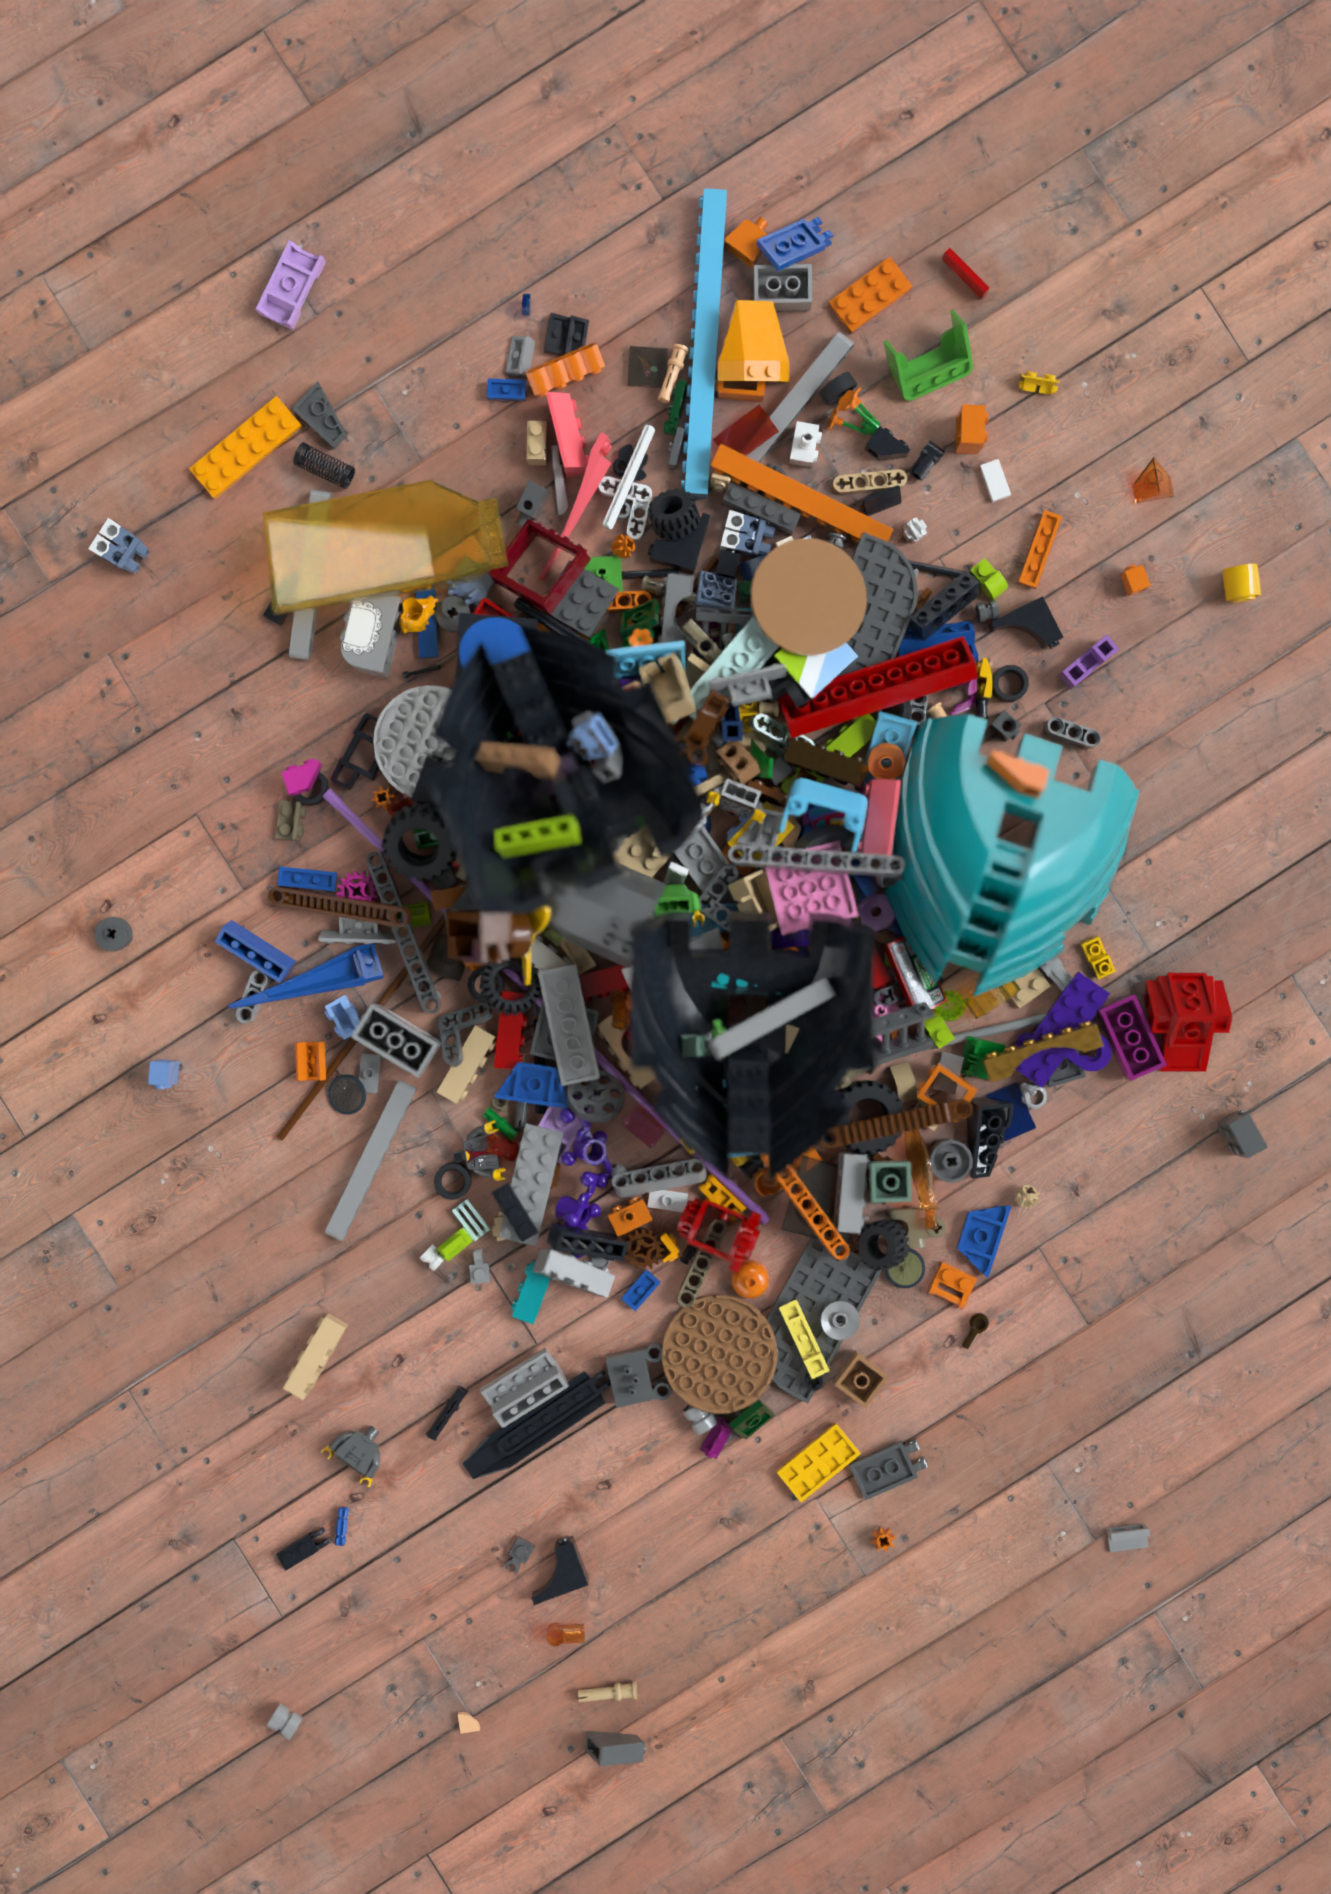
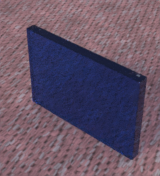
[985,1082,1036,1141]

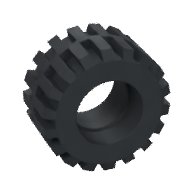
[648,489,700,540]
[856,1219,910,1271]

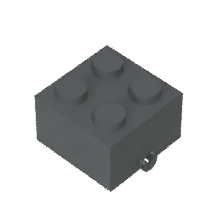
[1218,1109,1268,1159]

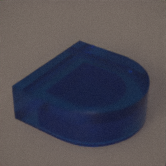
[522,294,532,316]

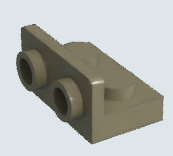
[275,800,306,841]

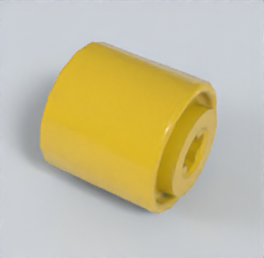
[1222,564,1261,603]

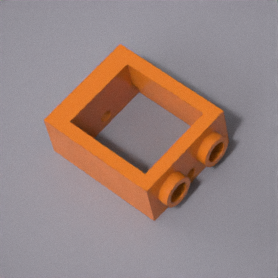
[715,361,765,402]
[916,1062,978,1123]

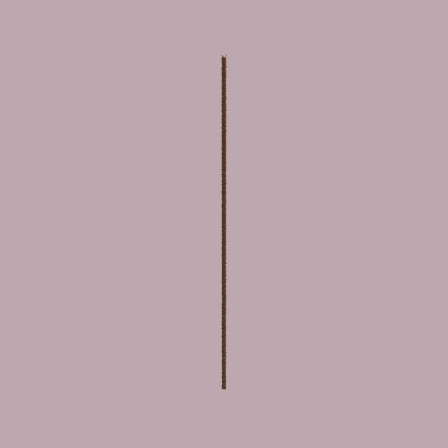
[277,556,719,1141]

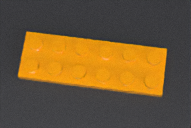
[189,396,302,499]

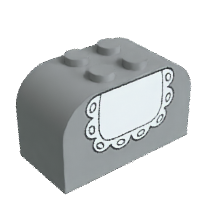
[340,591,403,679]
[351,1003,442,1078]

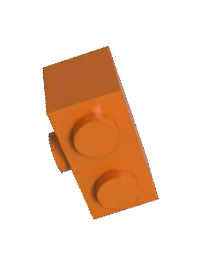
[608,1196,653,1237]

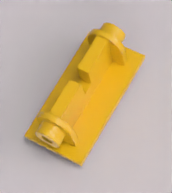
[1018,371,1060,395]

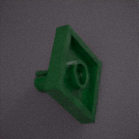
[620,598,659,639]
[729,1400,776,1439]

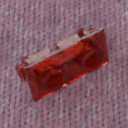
[485,1134,520,1161]

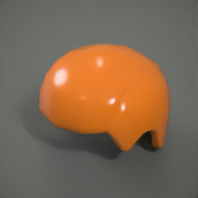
[754,1167,783,1197]

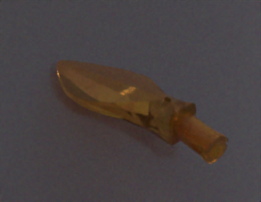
[904,1130,940,1230]

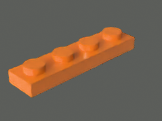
[1018,510,1062,589]

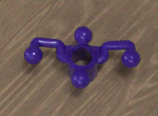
[560,1108,612,1188]
[555,1171,601,1258]

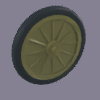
[885,1248,925,1288]

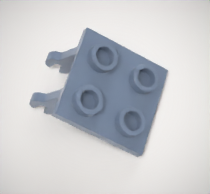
[446,555,494,606]

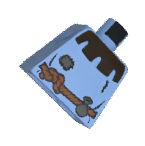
[567,713,618,759]

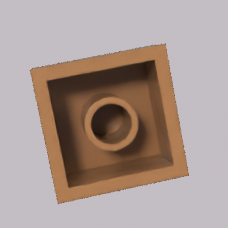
[833,1349,889,1408]

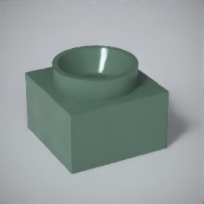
[869,1160,912,1203]

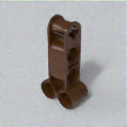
[676,689,732,767]

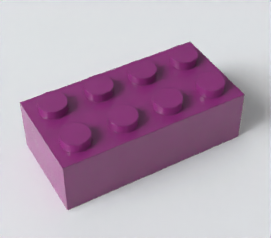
[1096,994,1166,1081]

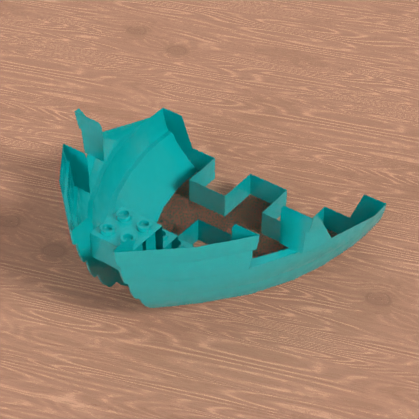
[884,714,1139,996]

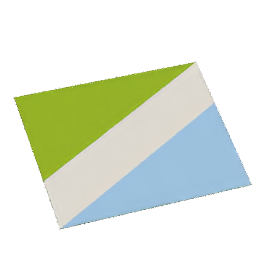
[775,643,858,698]

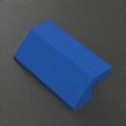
[898,621,979,662]

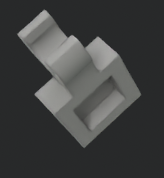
[469,1249,491,1284]

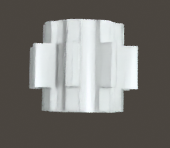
[903,517,927,543]

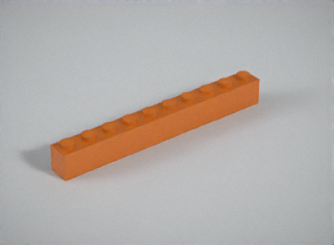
[711,444,894,542]

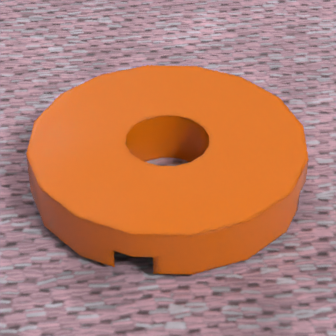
[867,743,906,780]

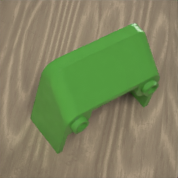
[883,310,973,401]

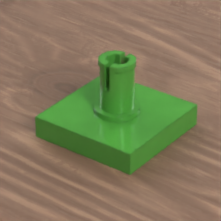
[584,556,623,592]

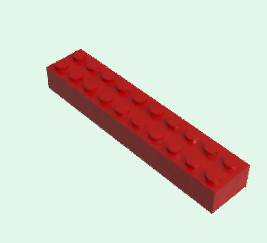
[778,636,978,738]

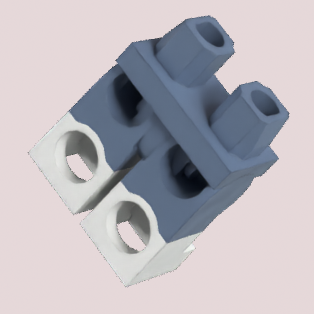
[719,510,775,557]
[88,518,150,574]

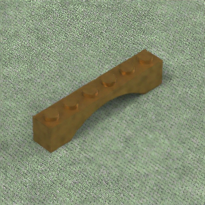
[982,1021,1104,1083]

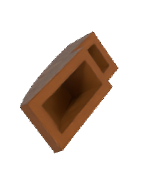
[431,883,470,911]

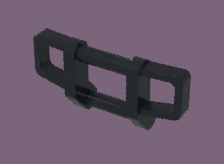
[331,713,379,790]

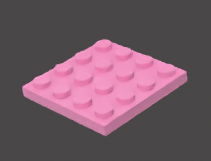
[765,841,858,936]

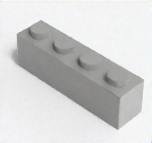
[833,1152,869,1233]

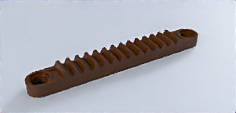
[267,886,412,927]
[820,1099,972,1148]

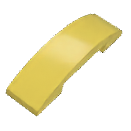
[779,1299,829,1379]

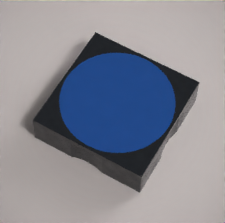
[455,613,537,682]

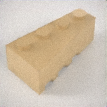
[283,1314,348,1400]

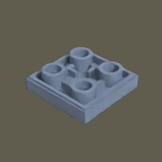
[695,570,737,609]

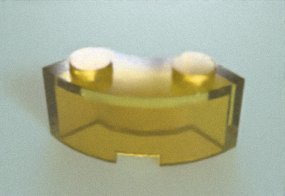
[963,980,1021,1019]

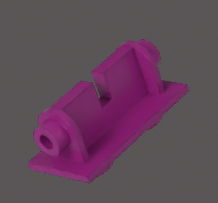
[700,1416,733,1459]

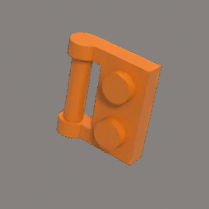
[927,1261,977,1310]

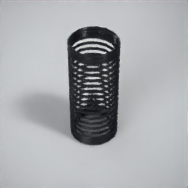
[293,442,355,489]

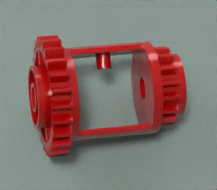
[676,1198,762,1273]

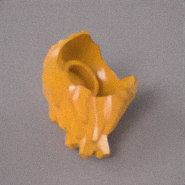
[398,595,438,633]

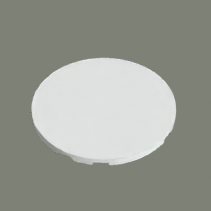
[373,685,457,798]

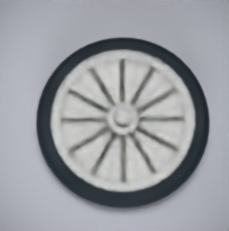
[328,1074,366,1115]

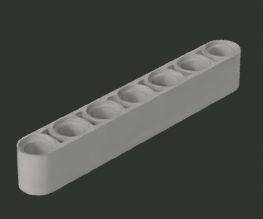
[708,978,835,1060]

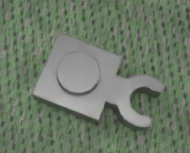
[505,1535,535,1574]

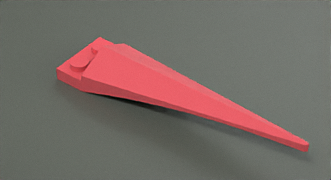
[539,432,612,580]

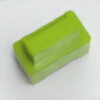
[437,1226,474,1261]

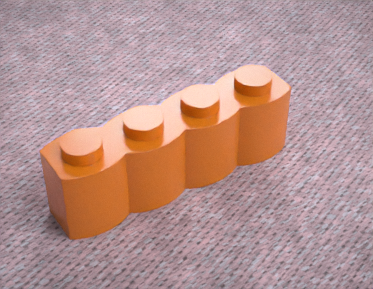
[525,342,605,397]

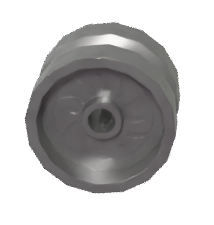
[927,1138,973,1183]

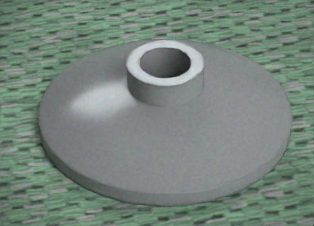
[821,1301,860,1340]

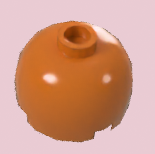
[731,1260,769,1299]

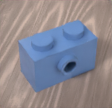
[148,1059,180,1089]

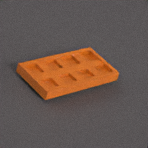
[829,257,913,334]

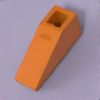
[986,750,1049,799]

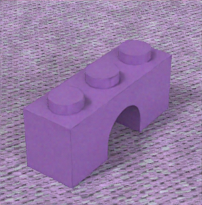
[1058,635,1119,690]

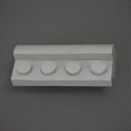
[480,1348,568,1428]

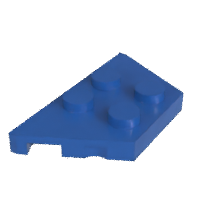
[495,1062,569,1108]
[956,1205,1011,1277]

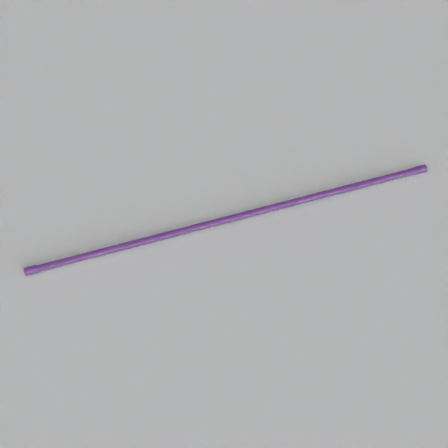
[323,789,771,1225]

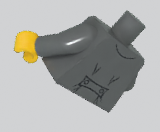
[321,1425,381,1487]

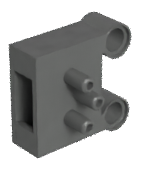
[606,1342,671,1408]

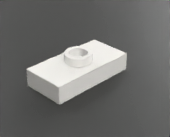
[647,1190,688,1212]

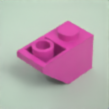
[281,758,323,796]

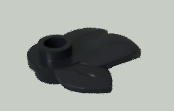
[612,444,648,481]

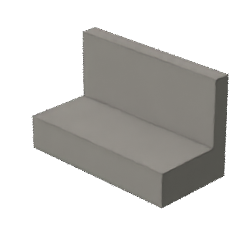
[1106,1523,1150,1552]

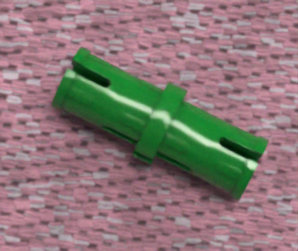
[482,1107,519,1141]

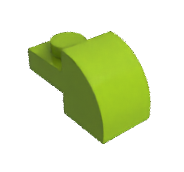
[969,558,1008,601]
[925,1008,955,1049]

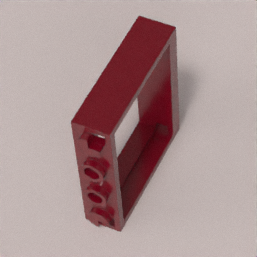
[488,519,591,615]

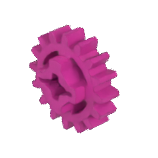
[337,871,379,901]

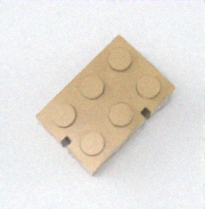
[639,653,696,723]
[728,868,780,930]

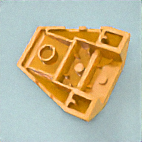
[717,300,789,382]

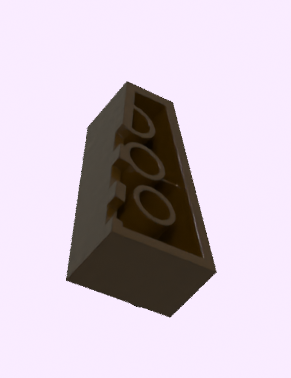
[783,737,869,792]

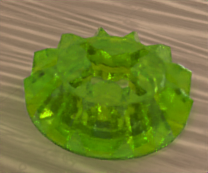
[935,991,966,1021]

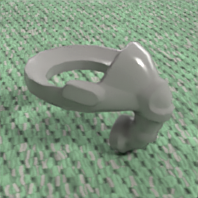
[1020,1082,1047,1109]

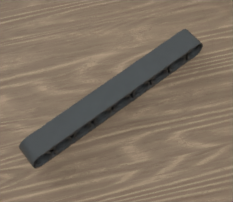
[366,852,441,1013]

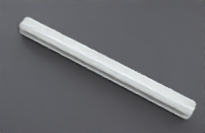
[602,425,655,530]

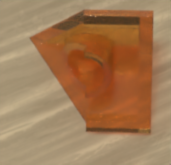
[1132,457,1174,503]

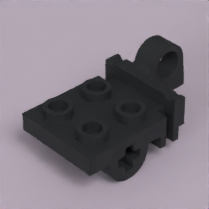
[760,646,814,708]

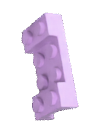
[256,240,326,330]
[538,1085,599,1164]

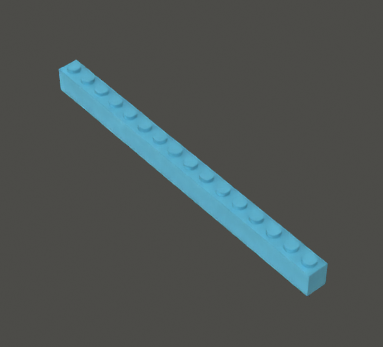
[681,188,727,499]

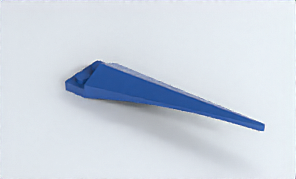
[228,943,384,1009]

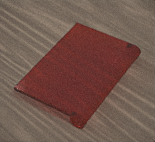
[713,404,779,456]

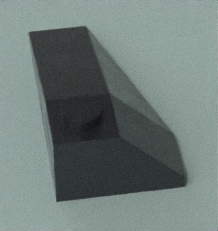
[967,1097,1014,1178]

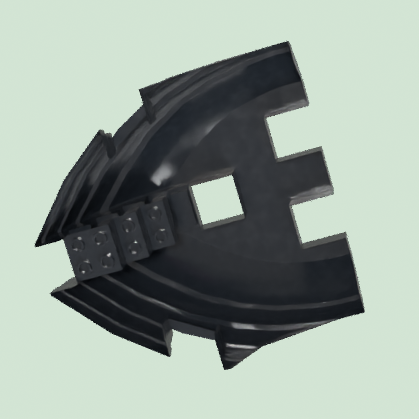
[423,625,706,913]
[630,911,877,1180]

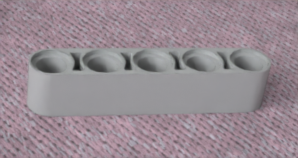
[612,1158,707,1197]

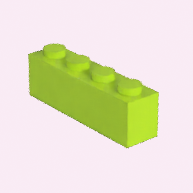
[495,816,580,858]

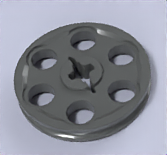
[567,1070,625,1123]

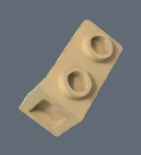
[710,472,731,492]

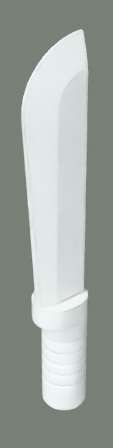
[551,445,568,515]

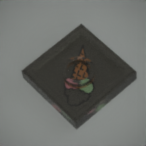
[627,346,668,388]

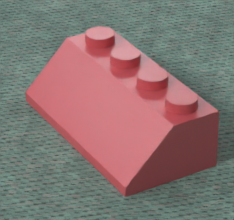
[546,392,589,478]
[856,780,901,856]

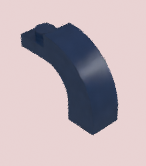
[719,702,743,741]

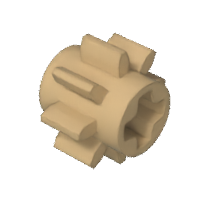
[1014,1185,1039,1209]

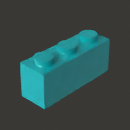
[510,1259,551,1325]

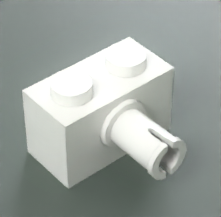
[789,421,822,468]

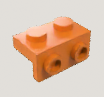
[295,1041,326,1081]

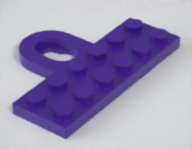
[1016,971,1112,1088]

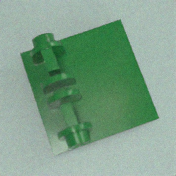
[960,1036,1005,1080]

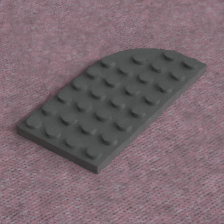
[835,532,918,678]
[766,1233,882,1404]

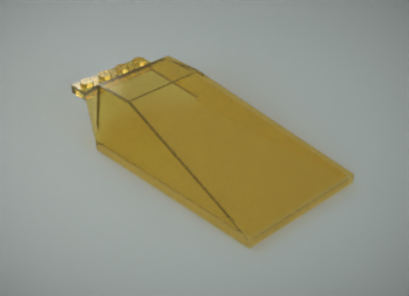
[262,479,508,614]

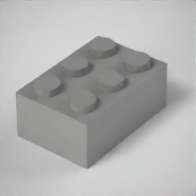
[753,264,812,311]

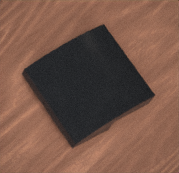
[543,313,589,356]

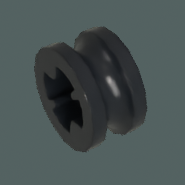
[805,1373,823,1391]

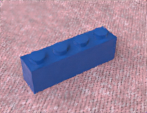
[215,920,296,983]

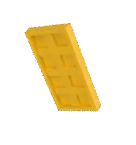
[776,1422,861,1503]

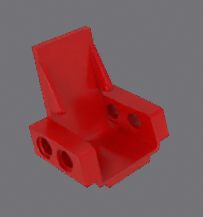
[1144,973,1233,1072]

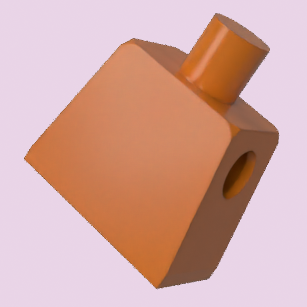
[724,217,768,269]

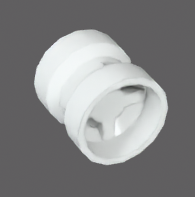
[419,1244,445,1271]

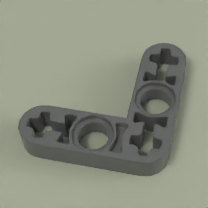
[699,864,738,933]
[439,1002,493,1067]

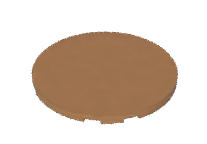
[750,538,867,656]
[662,1295,778,1414]

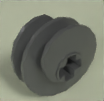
[436,596,470,633]
[95,917,133,951]

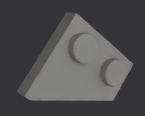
[737,809,784,847]

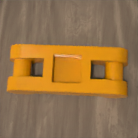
[698,1173,746,1221]

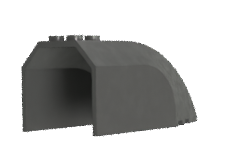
[537,858,667,968]

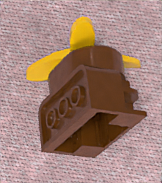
[446,906,550,985]

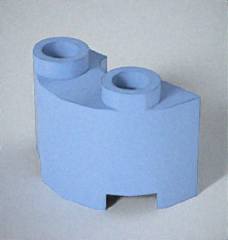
[325,995,361,1040]

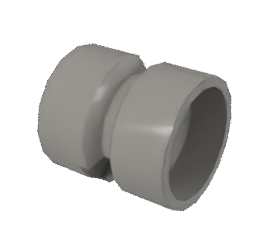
[682,1405,717,1435]
[266,1703,303,1740]

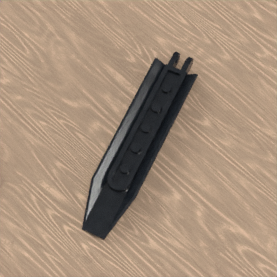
[462,1370,611,1479]

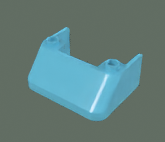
[779,778,868,853]

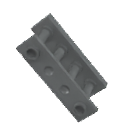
[693,606,754,659]
[873,1002,934,1066]

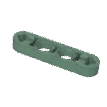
[749,714,815,749]

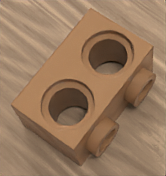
[716,741,760,784]

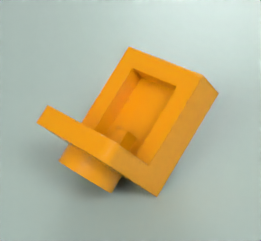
[660,1231,680,1263]

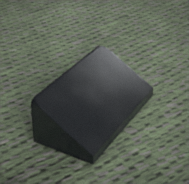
[861,485,902,516]

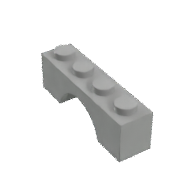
[658,573,694,653]

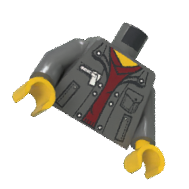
[454,1120,506,1181]

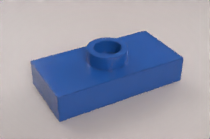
[487,378,526,401]
[621,1269,661,1312]

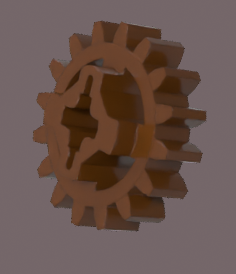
[625,1228,665,1271]

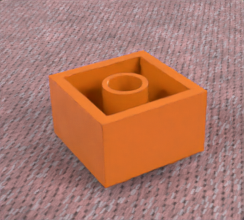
[955,404,988,454]

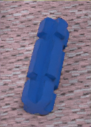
[335,1506,349,1546]

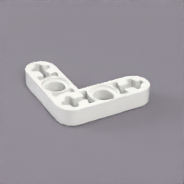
[598,477,652,541]

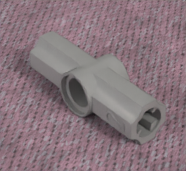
[1039,956,1073,992]

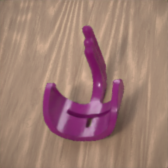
[949,679,977,716]

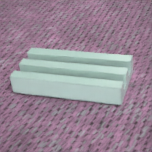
[452,1198,491,1241]

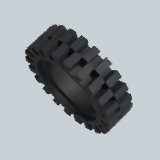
[480,958,541,1016]

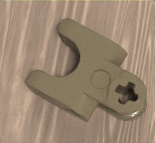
[887,1207,946,1248]

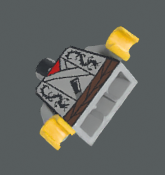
[706,778,766,823]

